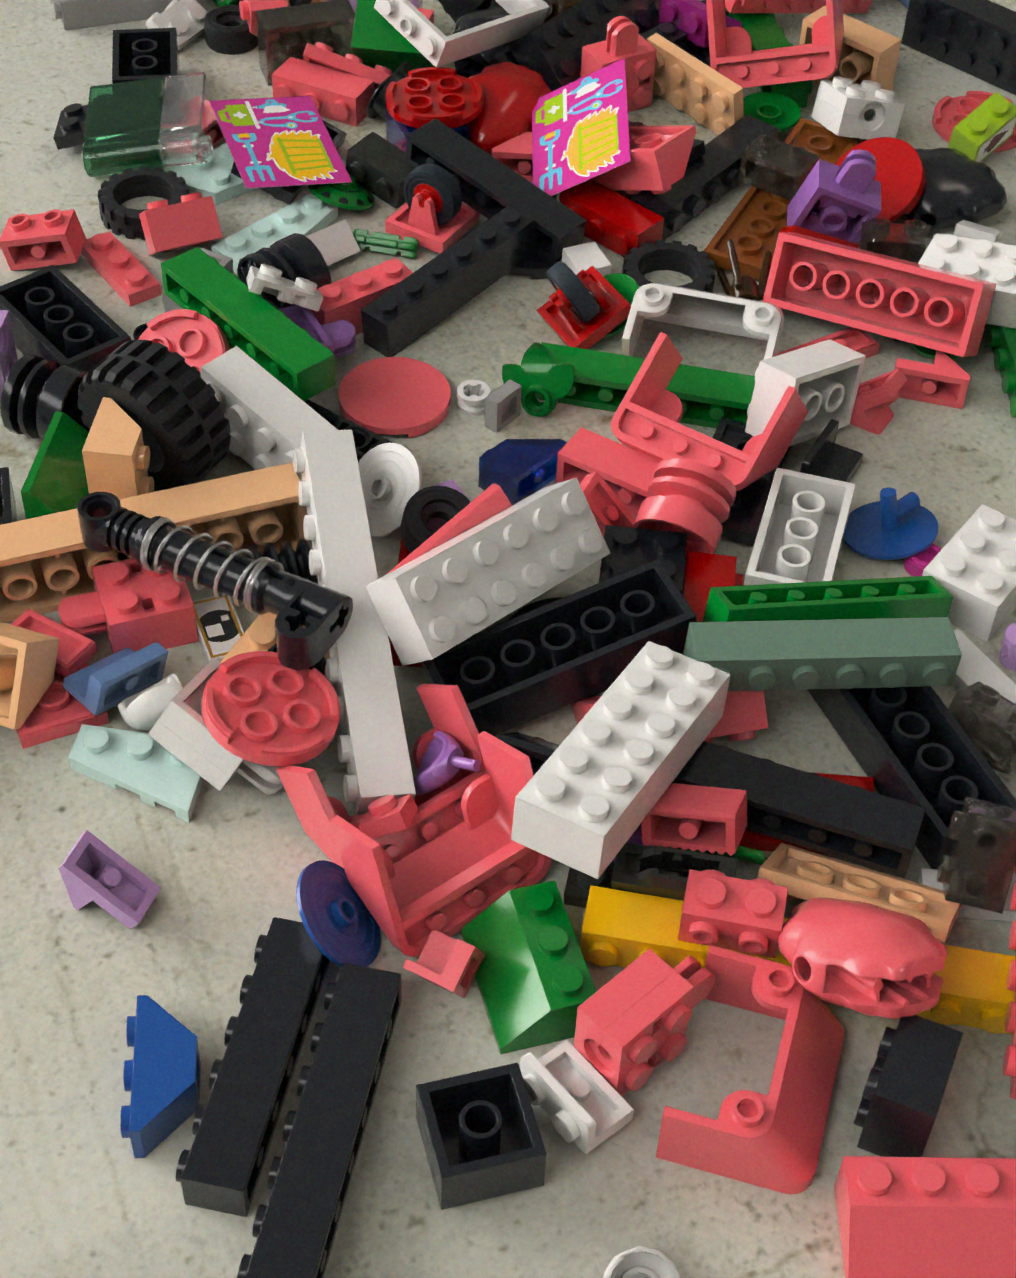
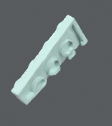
[211,193,338,274]

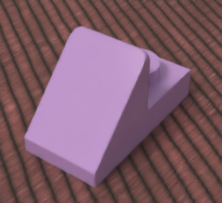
[59,830,161,929]

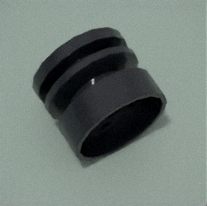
[237,233,332,310]
[0,354,90,440]

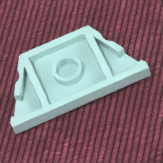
[164,143,256,205]

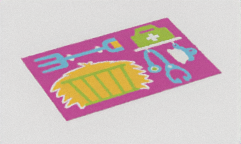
[532,58,630,196]
[209,96,352,188]

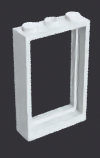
[374,0,550,68]

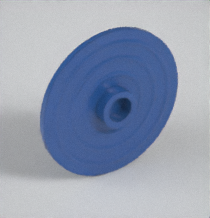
[843,487,938,560]
[296,860,381,967]

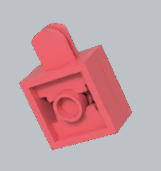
[580,16,657,112]
[58,558,198,654]
[574,949,716,1096]

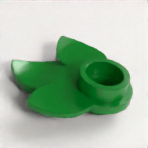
[502,342,575,417]

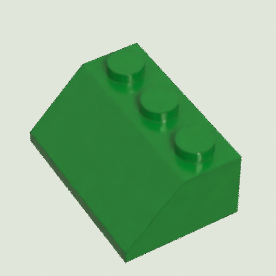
[21,411,89,519]
[461,880,596,1055]

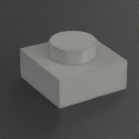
[484,380,522,433]

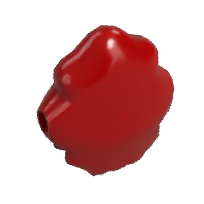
[455,62,551,156]

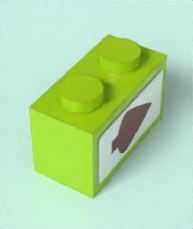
[948,92,1016,162]

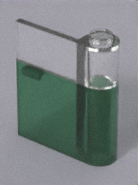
[82,72,213,177]

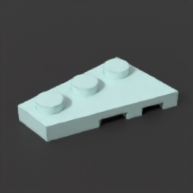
[68,724,204,823]

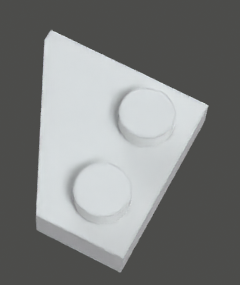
[246,264,323,311]

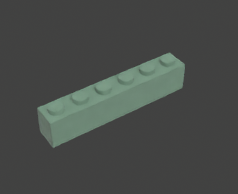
[683,617,962,691]

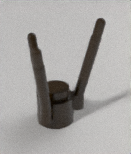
[715,239,772,301]

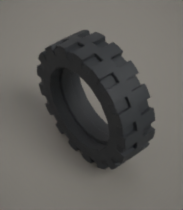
[98,167,189,240]
[622,240,716,293]

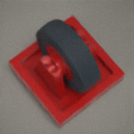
[537,261,631,349]

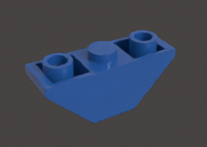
[120,995,201,1158]

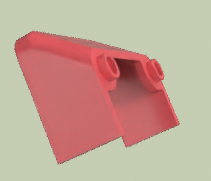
[706,0,844,88]
[611,332,808,491]
[276,684,486,868]
[330,731,552,957]
[656,945,844,1194]

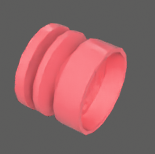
[634,458,737,560]

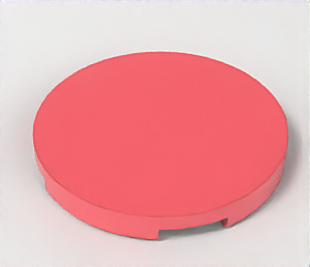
[932,91,1016,153]
[138,309,231,377]
[338,357,451,438]
[201,651,341,766]

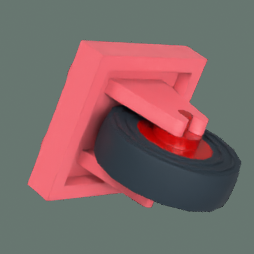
[385,163,479,253]

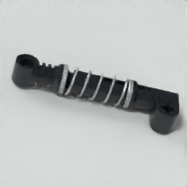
[77,492,353,670]

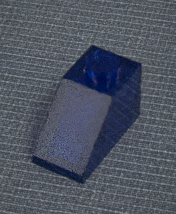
[478,439,567,505]

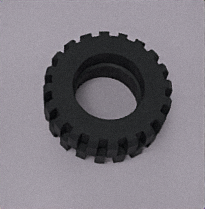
[77,340,231,492]

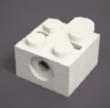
[811,76,905,140]
[148,658,294,795]

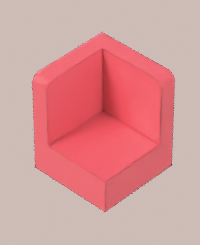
[403,930,486,999]

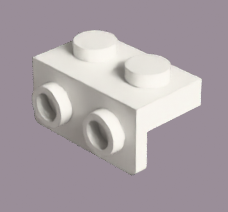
[145,0,208,51]
[520,1039,634,1155]

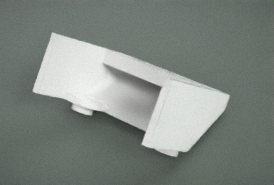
[622,283,784,360]

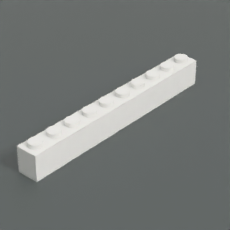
[293,430,416,815]

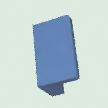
[63,642,168,716]

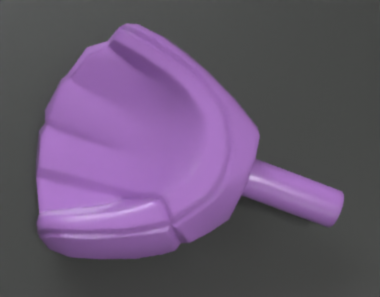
[413,730,481,795]

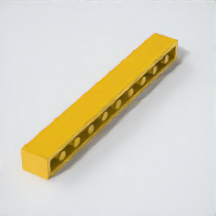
[580,885,1016,1034]

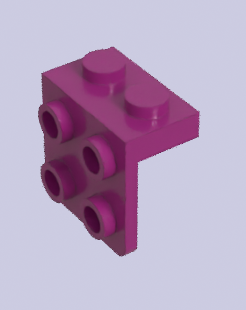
[658,0,742,47]

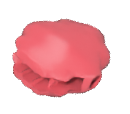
[778,897,948,1019]

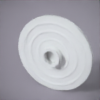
[358,443,422,537]

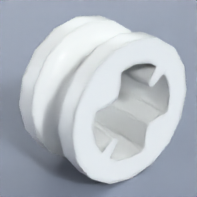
[457,379,490,416]

